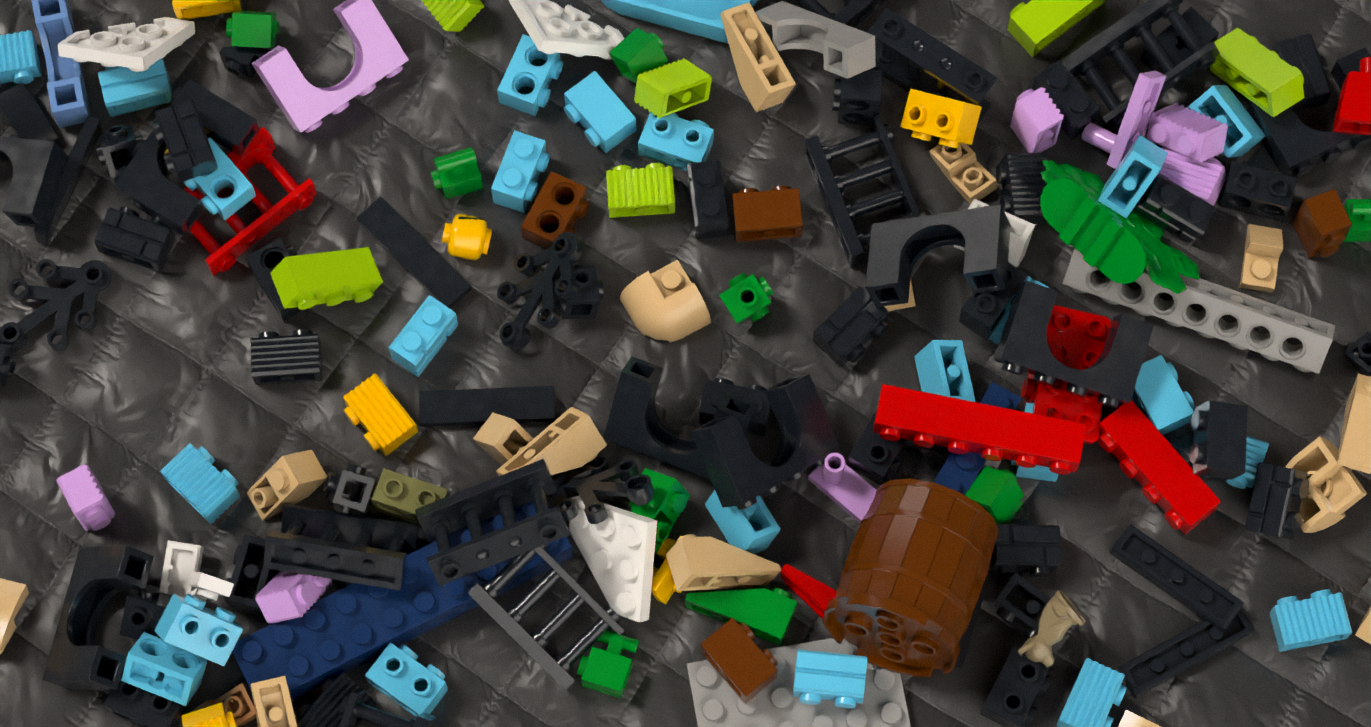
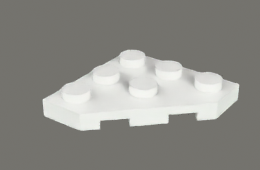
[508,0,624,60]
[58,17,195,72]
[569,496,657,622]

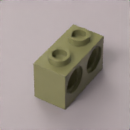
[371,468,450,525]

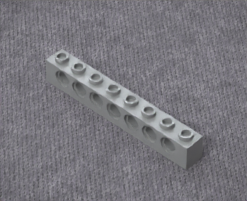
[1062,248,1335,374]

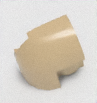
[620,259,711,343]
[1285,436,1367,533]

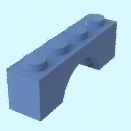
[31,0,91,128]

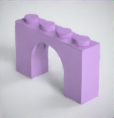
[251,0,409,133]

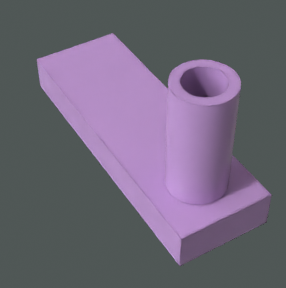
[1082,71,1166,169]
[808,453,877,523]

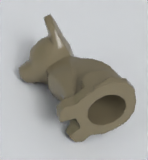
[1018,590,1086,668]

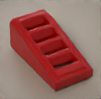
[780,564,837,620]

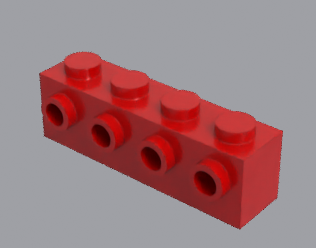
[1097,400,1221,535]

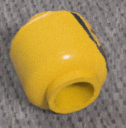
[441,214,492,260]

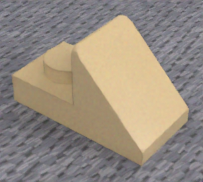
[1239,224,1283,293]

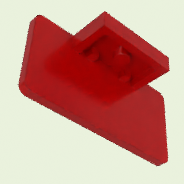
[1021,305,1111,444]

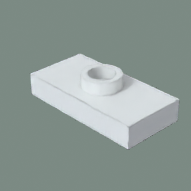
[160,540,204,595]

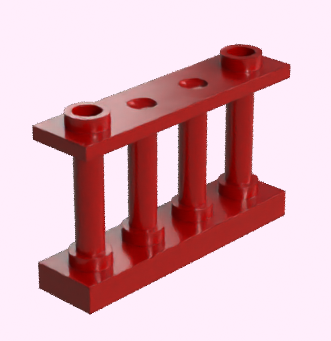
[183,127,317,276]

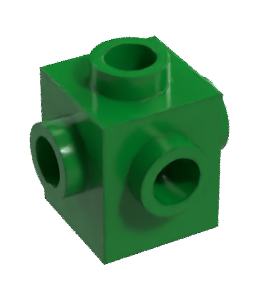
[719,272,774,325]

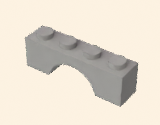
[755,1,876,79]

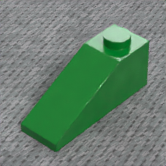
[685,588,797,647]

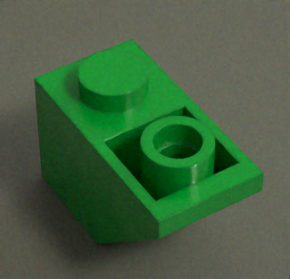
[629,468,691,553]

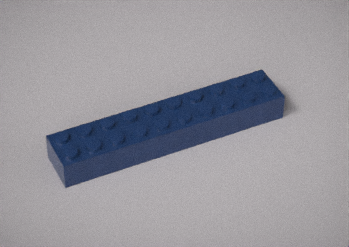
[232,501,573,701]

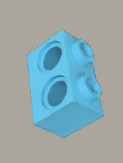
[497,34,563,116]
[184,138,256,220]
[121,632,208,706]

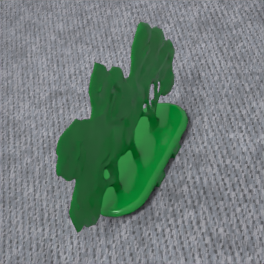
[1040,160,1200,294]

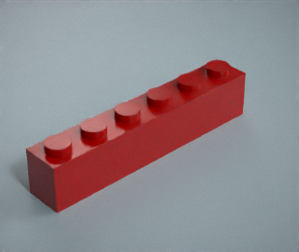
[873,384,1087,475]

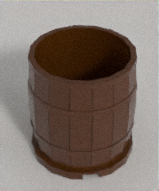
[822,478,999,677]

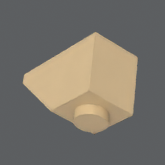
[473,413,534,465]

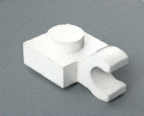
[189,572,234,601]

